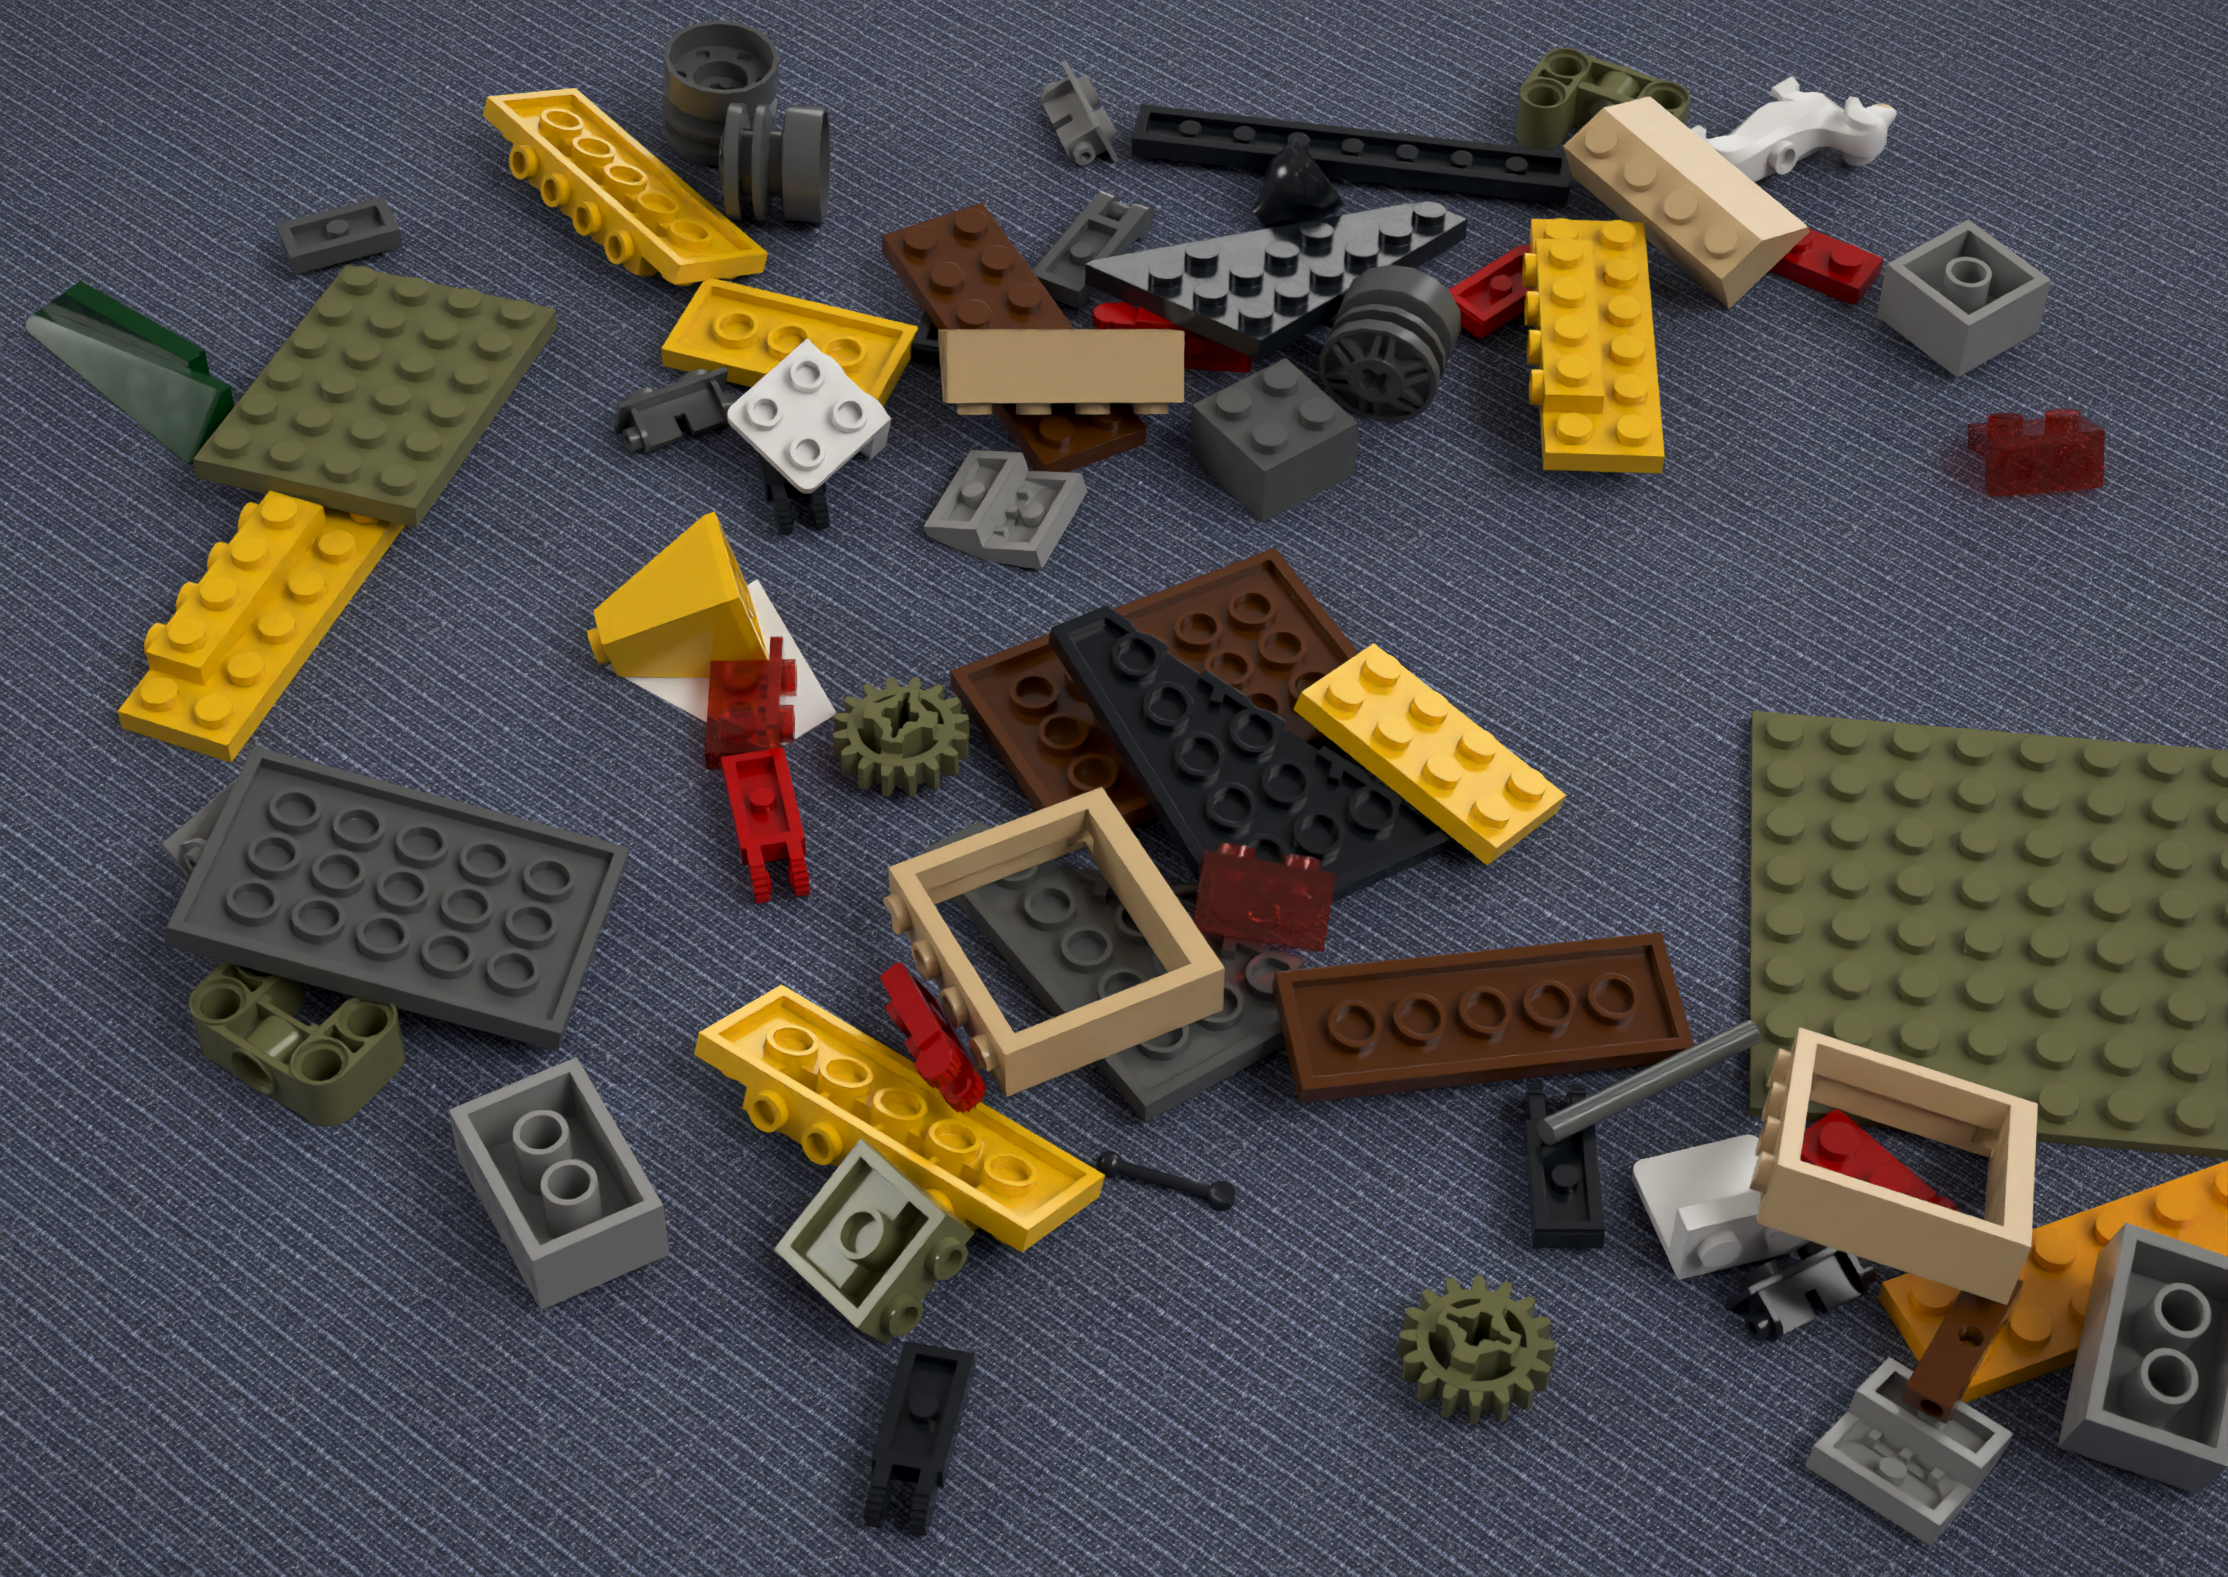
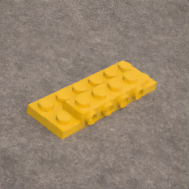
[483,88,768,286]
[1522,218,1665,474]
[118,490,405,763]
[694,984,1105,1252]

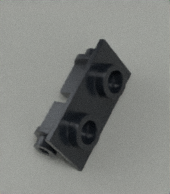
[1724,1241,1876,1342]

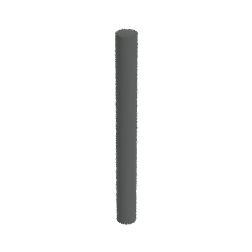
[1537,1020,1761,1145]

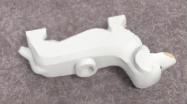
[1690,76,1897,182]

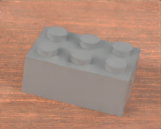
[449,1057,670,1310]
[2058,1223,2228,1494]

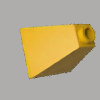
[587,511,774,678]

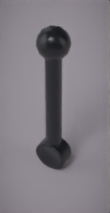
[1096,1151,1235,1211]

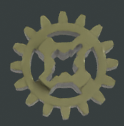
[833,677,970,797]
[1398,1275,1556,1425]

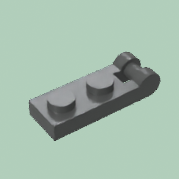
[1032,190,1154,309]

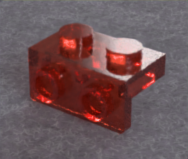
[1967,408,2105,496]
[1192,843,1336,954]

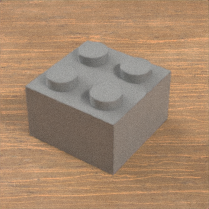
[1877,220,2051,378]

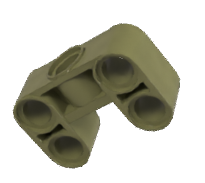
[1515,47,1691,150]
[189,961,406,1126]

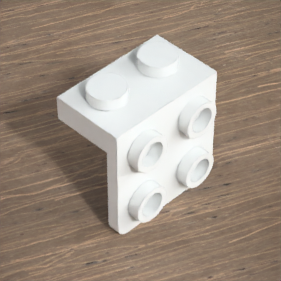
[727,339,892,494]
[1632,1135,1810,1280]

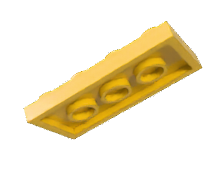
[661,278,918,408]
[1293,643,1566,866]

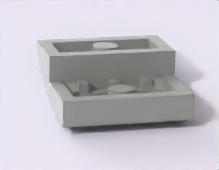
[923,450,1088,569]
[1805,1357,2014,1546]

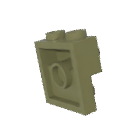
[774,1139,975,1345]

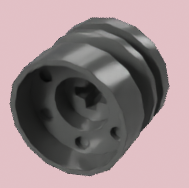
[663,20,779,166]
[719,103,830,223]
[1319,265,1461,423]

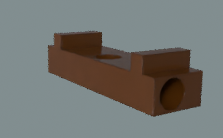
[1901,1279,2024,1424]

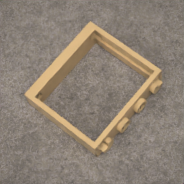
[883,787,1225,1097]
[1749,1027,2038,1305]

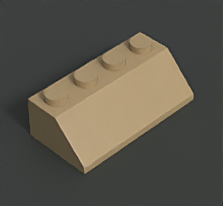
[1563,96,1809,309]
[938,329,1184,415]

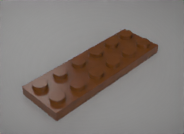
[882,203,1147,472]
[1272,932,1694,1103]

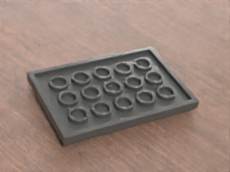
[165,746,630,1051]

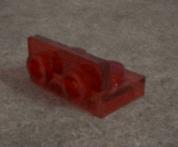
[705,636,797,769]

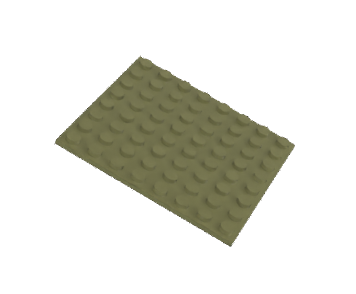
[1748,711,2228,1159]

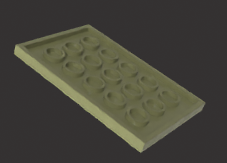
[193,265,557,528]

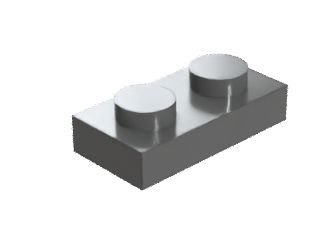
[275,196,403,275]

